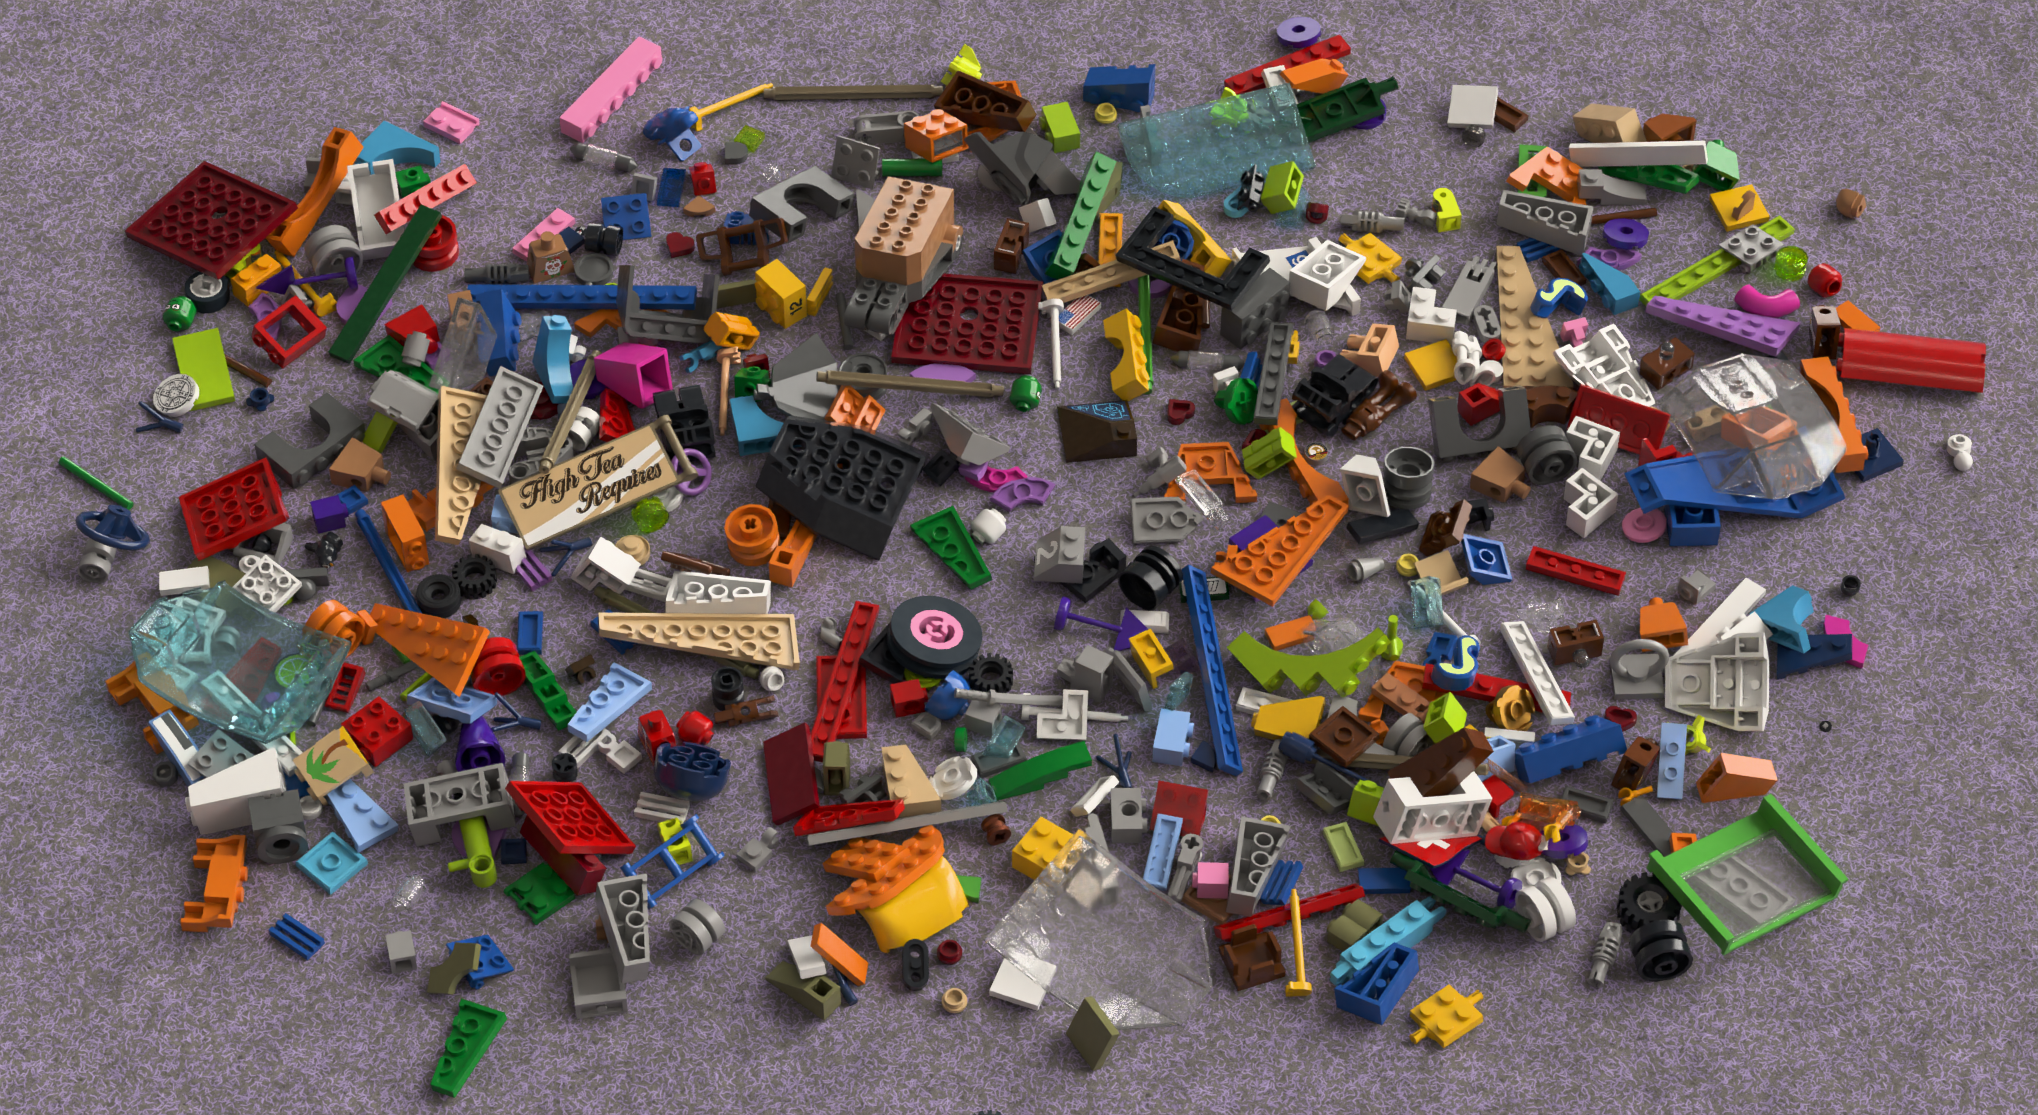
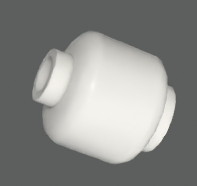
[971,508,1006,544]

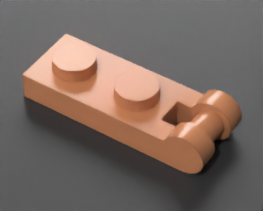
[1371,672,1432,724]

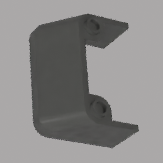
[616,265,720,343]

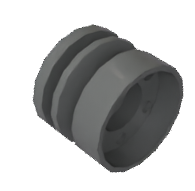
[1383,447,1434,510]

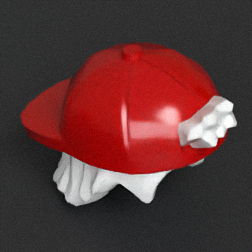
[1485,822,1549,868]

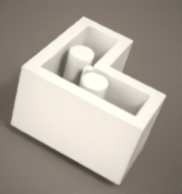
[1406,287,1457,345]
[1566,416,1620,480]
[1564,468,1618,538]
[570,537,641,594]

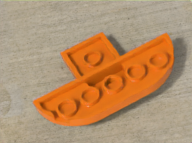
[822,825,945,916]

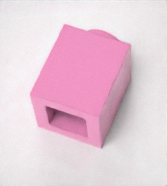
[1192,862,1229,899]

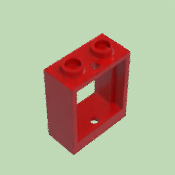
[251,295,327,368]

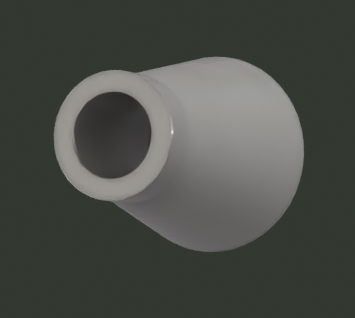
[1347,556,1385,582]

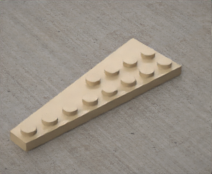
[1496,246,1573,390]
[435,386,487,545]
[598,613,800,670]

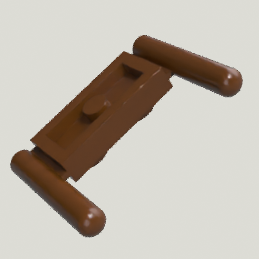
[661,551,730,576]

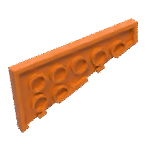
[370,603,490,697]

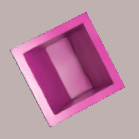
[593,342,673,409]

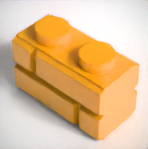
[230,254,282,307]
[704,312,760,350]

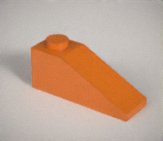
[1279,59,1348,94]

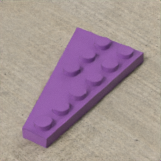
[1645,296,1800,357]

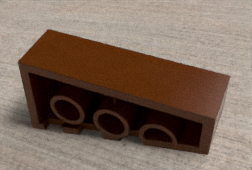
[934,71,1037,132]
[1152,259,1204,357]
[1387,728,1494,797]

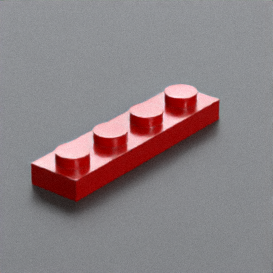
[1525,546,1626,596]

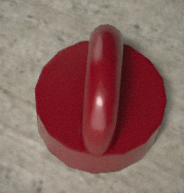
[1306,202,1329,224]

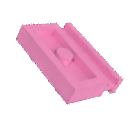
[423,101,480,144]

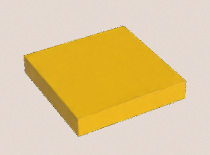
[1709,184,1770,232]
[1404,339,1457,391]

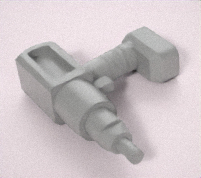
[1133,447,1187,497]

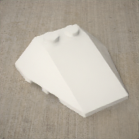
[1553,324,1655,407]
[1665,632,1769,732]

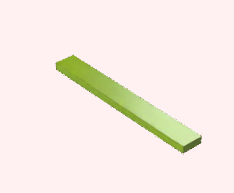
[1639,215,1795,306]

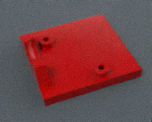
[179,457,290,561]
[505,781,636,854]

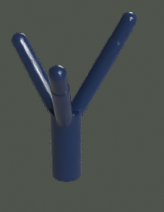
[136,401,184,433]
[540,537,592,577]
[491,692,541,732]
[1096,734,1133,788]
[831,964,858,1006]

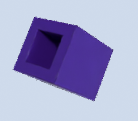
[310,495,349,534]

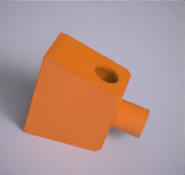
[1640,597,1688,652]

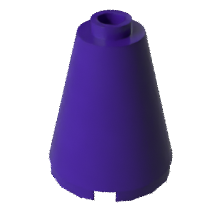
[455,716,506,772]

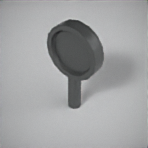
[574,253,614,285]

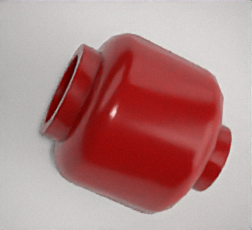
[1808,263,1842,298]
[676,710,714,745]

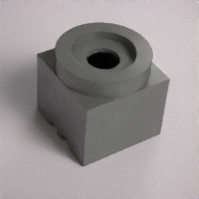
[247,789,309,864]

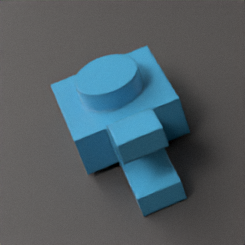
[678,340,722,373]

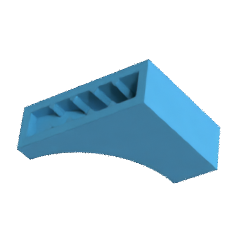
[353,121,441,175]
[532,315,573,404]
[730,395,802,456]
[1749,585,1814,653]

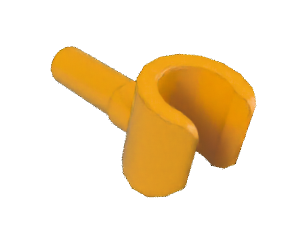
[1618,785,1653,806]

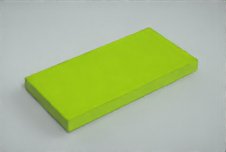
[172,328,236,412]

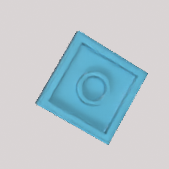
[295,832,368,895]

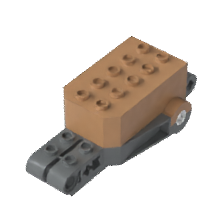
[844,176,963,336]

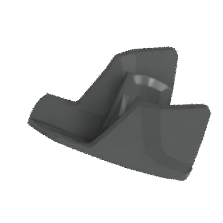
[964,132,1053,206]

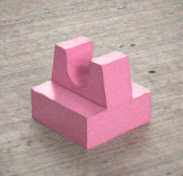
[1560,317,1588,348]

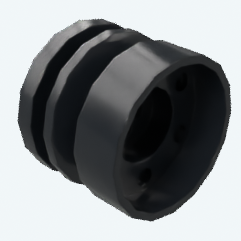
[1118,545,1183,611]

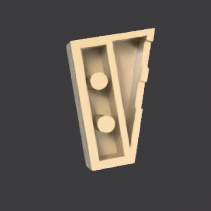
[881,745,941,819]

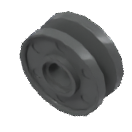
[839,353,887,401]

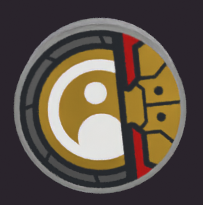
[1304,442,1328,466]

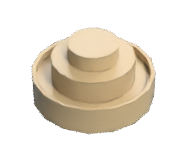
[615,535,650,566]

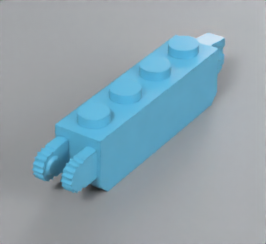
[1330,896,1447,987]

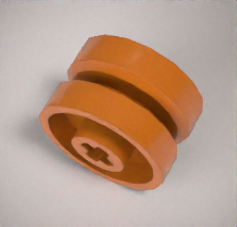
[724,504,781,567]
[302,600,365,663]

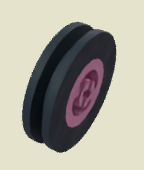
[887,596,982,679]

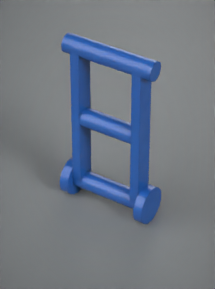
[620,814,725,909]

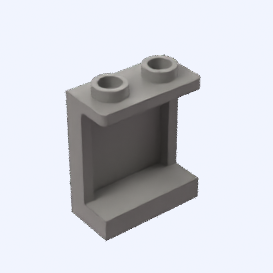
[569,947,628,1019]

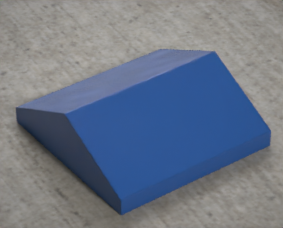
[1022,229,1062,285]
[1461,534,1513,585]

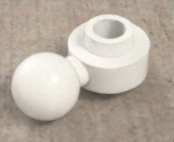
[1947,434,1973,471]

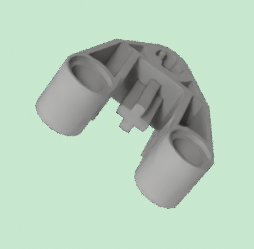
[509,427,574,485]

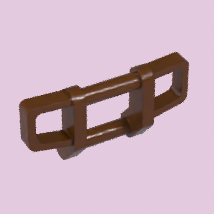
[696,218,788,276]

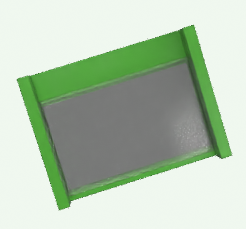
[1646,794,1848,956]

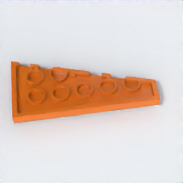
[1210,494,1349,607]

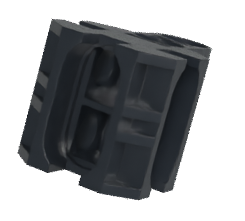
[1292,354,1378,437]
[653,385,716,464]

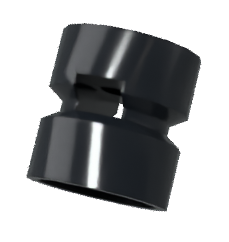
[584,222,623,256]
[711,666,744,711]

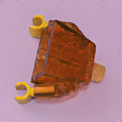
[1501,792,1581,843]

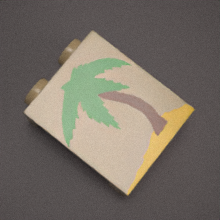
[293,726,374,806]

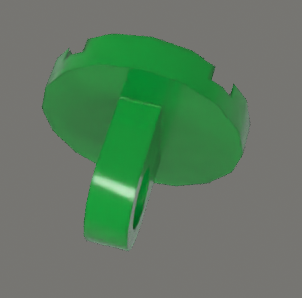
[1214,378,1258,425]

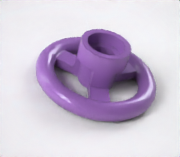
[671,448,712,496]

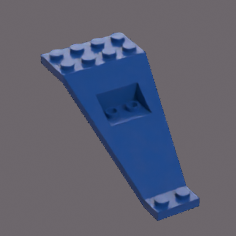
[1624,423,1846,519]

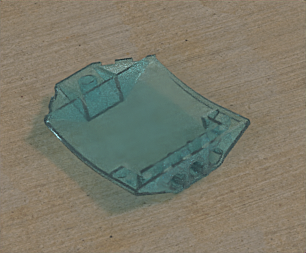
[128,580,352,744]

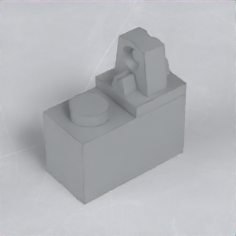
[1057,645,1113,703]

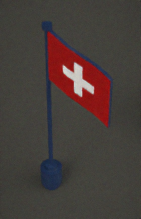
[1278,731,1486,868]

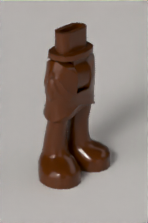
[1341,370,1417,441]

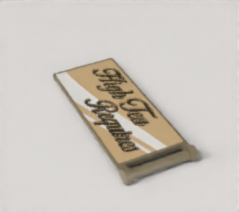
[498,415,698,550]

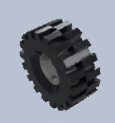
[1616,872,1682,933]

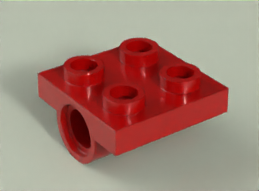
[1149,780,1209,836]

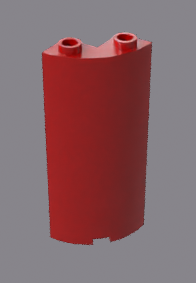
[1836,328,1986,393]

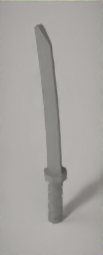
[954,688,1089,706]

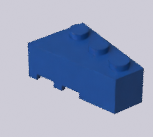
[1083,64,1156,112]
[476,289,522,376]
[1334,942,1419,1025]

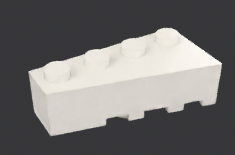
[665,570,771,614]

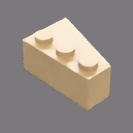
[1572,103,1647,143]

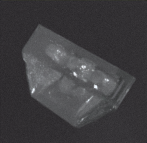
[429,297,497,390]
[1296,618,1381,698]

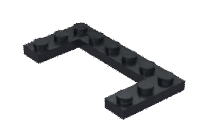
[1115,207,1270,311]

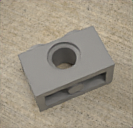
[1110,788,1147,843]

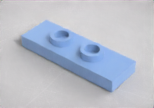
[1657,723,1687,800]
[1142,814,1183,891]

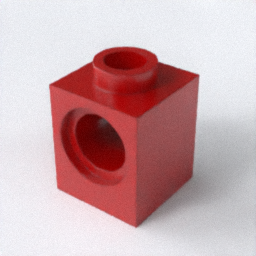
[890,679,928,718]

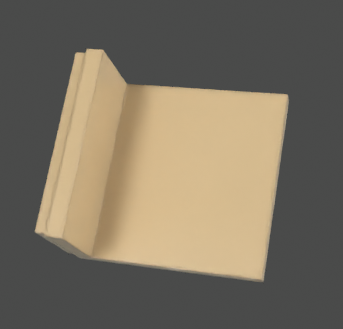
[1413,550,1469,600]

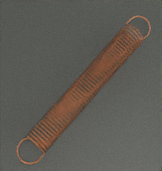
[1482,758,1529,795]

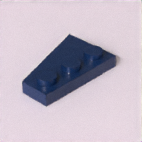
[1777,634,1853,680]

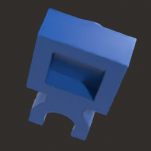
[1422,632,1458,666]

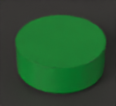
[954,727,968,752]

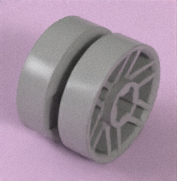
[1383,713,1435,757]
[669,899,725,955]

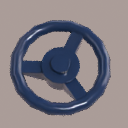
[75,505,150,551]

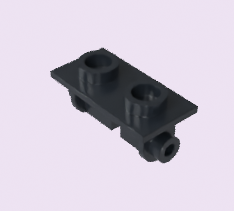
[1237,164,1264,212]

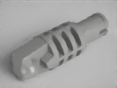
[1340,210,1404,233]
[1257,739,1288,801]
[1587,922,1622,988]

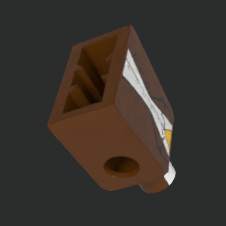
[1809,305,1841,359]

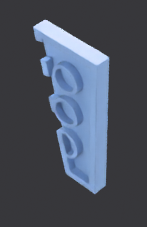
[568,662,652,742]
[324,779,398,853]

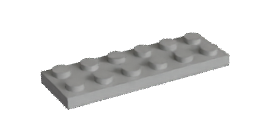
[456,366,543,489]

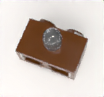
[985,218,1029,274]
[1639,337,1695,390]
[1547,620,1604,668]

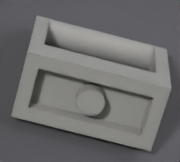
[233,523,293,565]

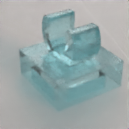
[967,777,997,806]

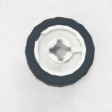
[184,271,230,314]

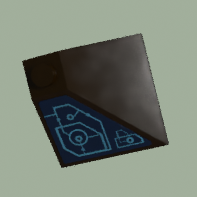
[1057,400,1137,463]

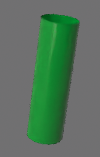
[882,158,942,177]

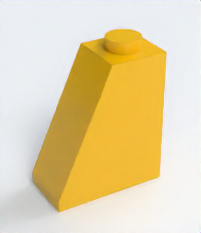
[1251,696,1326,740]

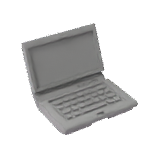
[366,370,439,433]

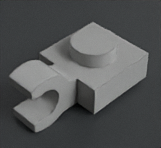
[737,827,779,872]

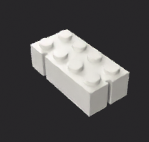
[347,159,404,260]

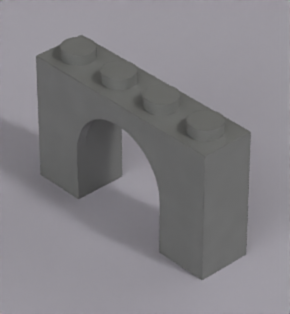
[749,166,854,243]
[1428,385,1531,461]
[254,392,366,489]

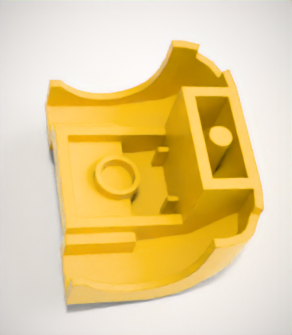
[842,856,969,954]

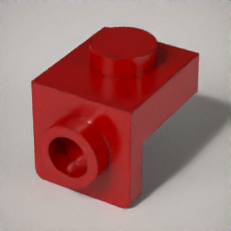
[689,162,717,196]

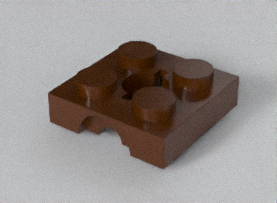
[1419,499,1472,557]

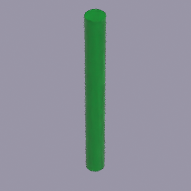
[58,456,134,510]

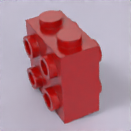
[341,696,413,767]

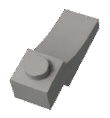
[1577,169,1647,205]

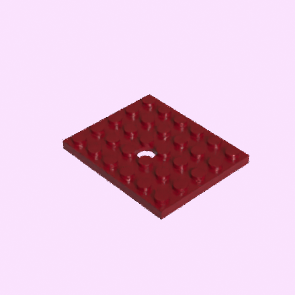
[125,161,298,280]
[891,273,1043,374]

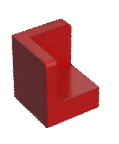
[1482,774,1514,819]

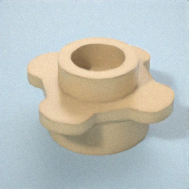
[1564,852,1591,875]

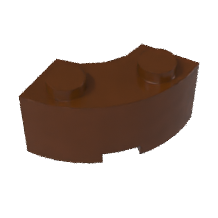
[1526,385,1578,428]

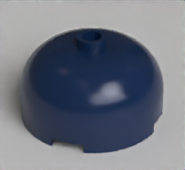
[653,742,731,801]

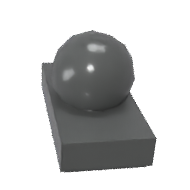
[286,567,330,601]

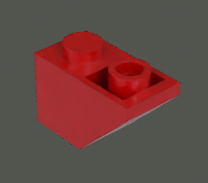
[1457,383,1500,426]

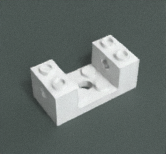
[1373,771,1492,844]

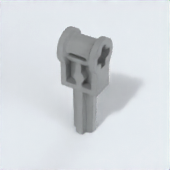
[1167,834,1203,903]

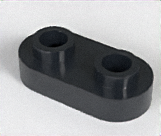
[902,939,929,991]

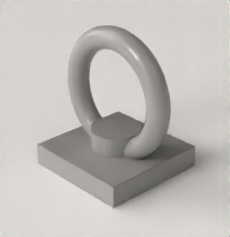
[1609,639,1669,700]

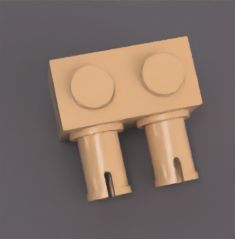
[1340,323,1399,377]

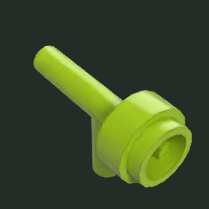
[1380,615,1403,661]

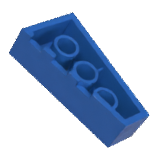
[1515,715,1627,783]

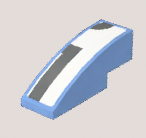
[148,709,204,786]

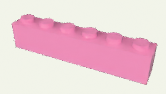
[560,36,662,143]

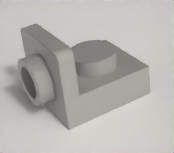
[1678,570,1716,605]

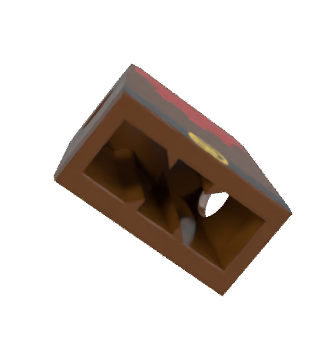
[1611,736,1660,791]

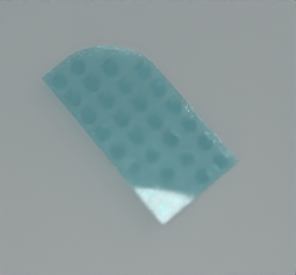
[1117,82,1316,198]

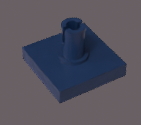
[1854,428,1904,482]

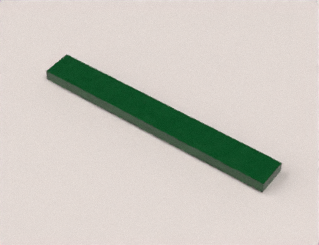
[328,204,442,364]

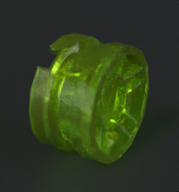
[1774,246,1808,281]
[631,496,669,534]

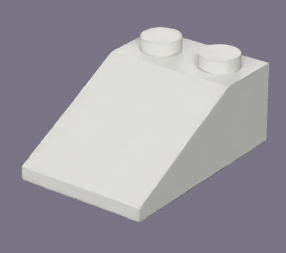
[1289,240,1366,311]

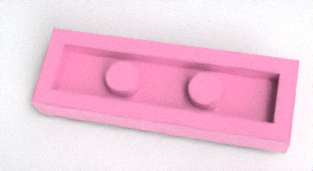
[512,208,575,262]

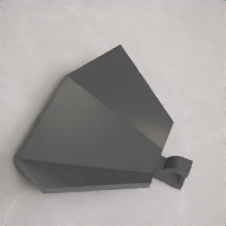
[753,332,840,421]

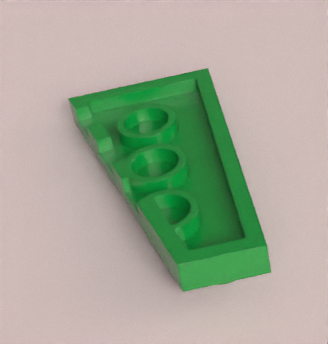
[1598,165,1699,194]
[353,335,451,393]
[910,506,992,590]
[430,998,507,1098]

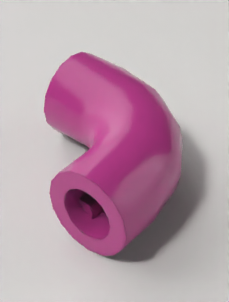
[1734,285,1800,318]

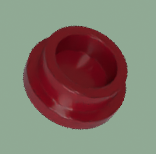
[937,940,962,965]

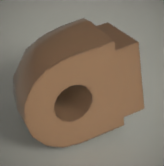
[1836,189,1866,219]

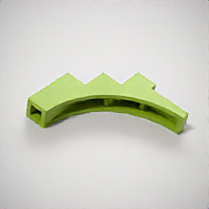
[1227,627,1391,697]

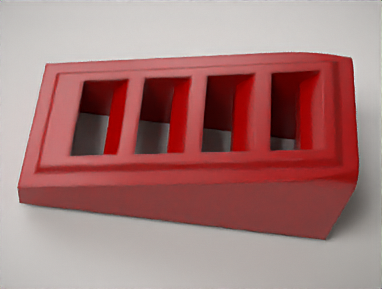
[324,661,366,713]

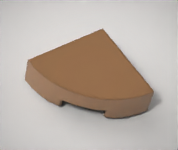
[1732,190,1756,221]
[683,196,716,217]

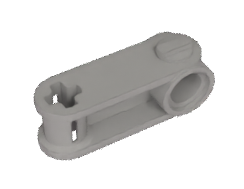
[853,110,919,144]

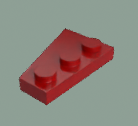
[599,388,635,442]

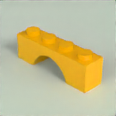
[1158,200,1232,278]
[1103,308,1149,401]

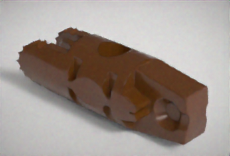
[713,695,779,727]

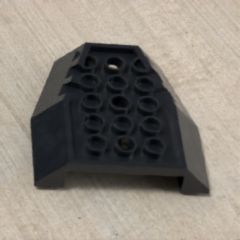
[755,416,930,561]

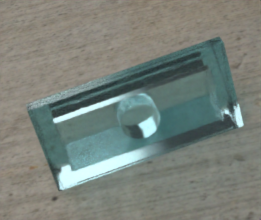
[1276,187,1311,230]
[1410,576,1444,629]
[402,701,446,757]
[982,715,1026,758]

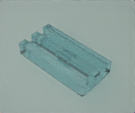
[1165,672,1193,711]

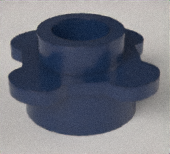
[246,388,274,412]

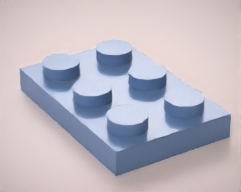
[407,677,497,724]

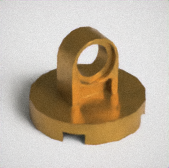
[1485,685,1535,731]

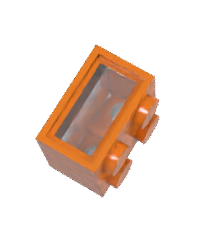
[904,109,968,163]

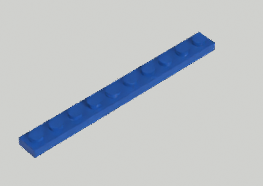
[467,284,698,310]
[1182,564,1243,776]

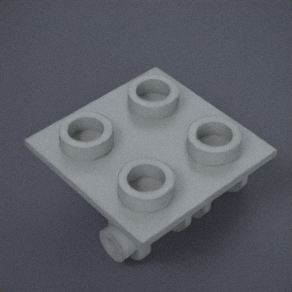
[831,135,880,189]
[1719,224,1784,273]
[187,729,254,778]

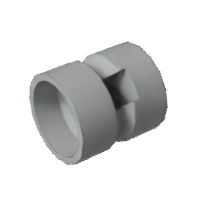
[77,538,117,583]

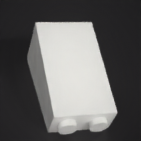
[185,748,287,835]

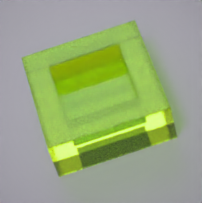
[734,125,765,153]

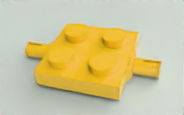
[1338,233,1402,284]
[1409,984,1483,1048]

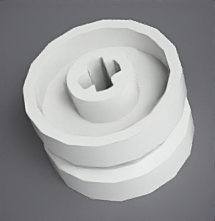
[1515,876,1576,942]

